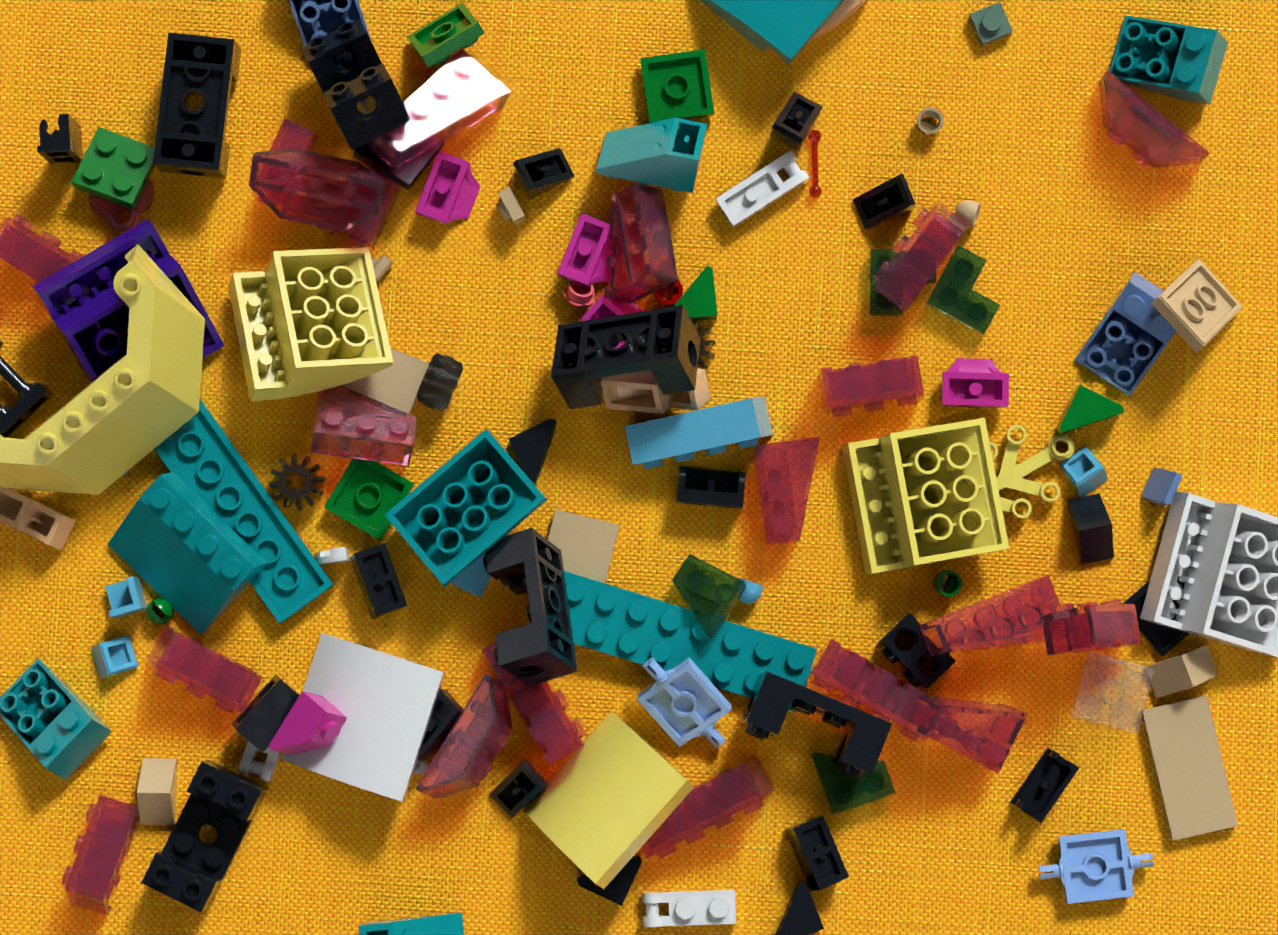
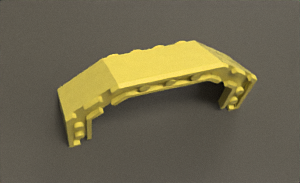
[0,244,205,495]

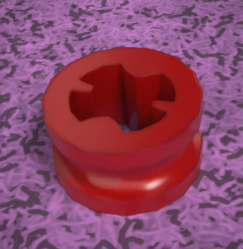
[654,276,683,307]

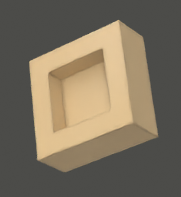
[496,187,526,226]

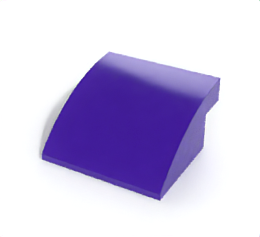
[33,219,225,383]

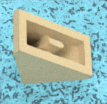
[1144,644,1218,698]
[137,758,177,825]

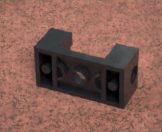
[301,18,412,150]
[153,32,241,179]
[551,305,701,409]
[483,528,577,686]
[739,671,892,778]
[141,760,268,913]

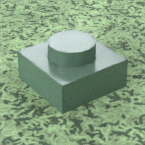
[969,2,1013,47]

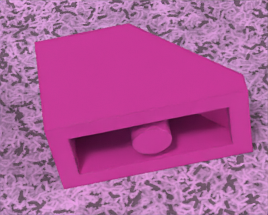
[268,691,347,755]

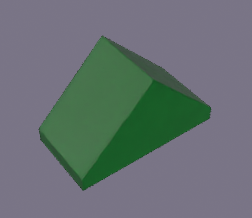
[674,265,718,322]
[1055,385,1125,435]

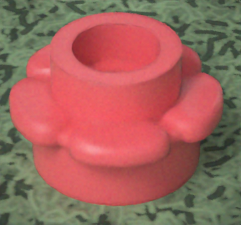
[563,281,595,309]

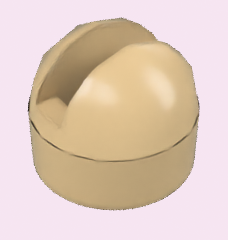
[917,107,944,134]
[955,200,981,228]

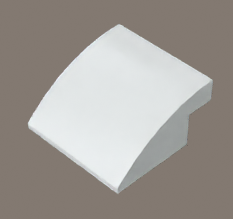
[1140,492,1278,658]
[281,633,445,802]

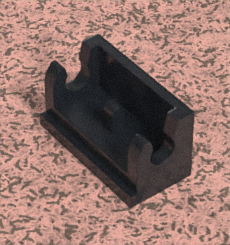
[37,114,83,164]
[677,467,746,509]
[350,543,407,620]
[231,674,299,753]
[1010,748,1079,823]
[784,815,849,891]

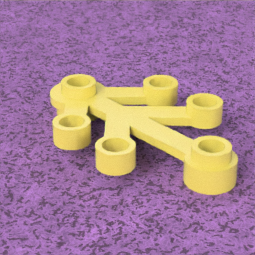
[989,425,1075,519]

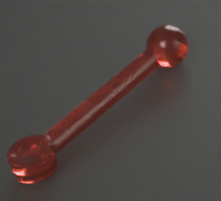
[808,130,822,198]

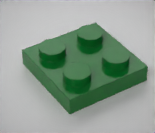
[407,3,485,68]
[640,49,715,123]
[71,127,155,210]
[324,450,415,541]

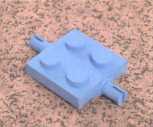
[637,658,731,748]
[1038,829,1154,904]

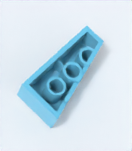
[625,397,773,469]

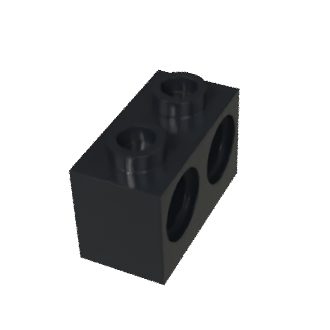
[879,613,956,689]

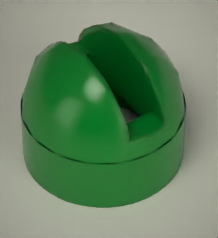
[933,570,962,597]
[146,598,174,625]

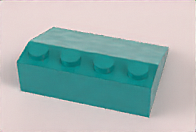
[385,429,547,587]
[108,472,267,635]

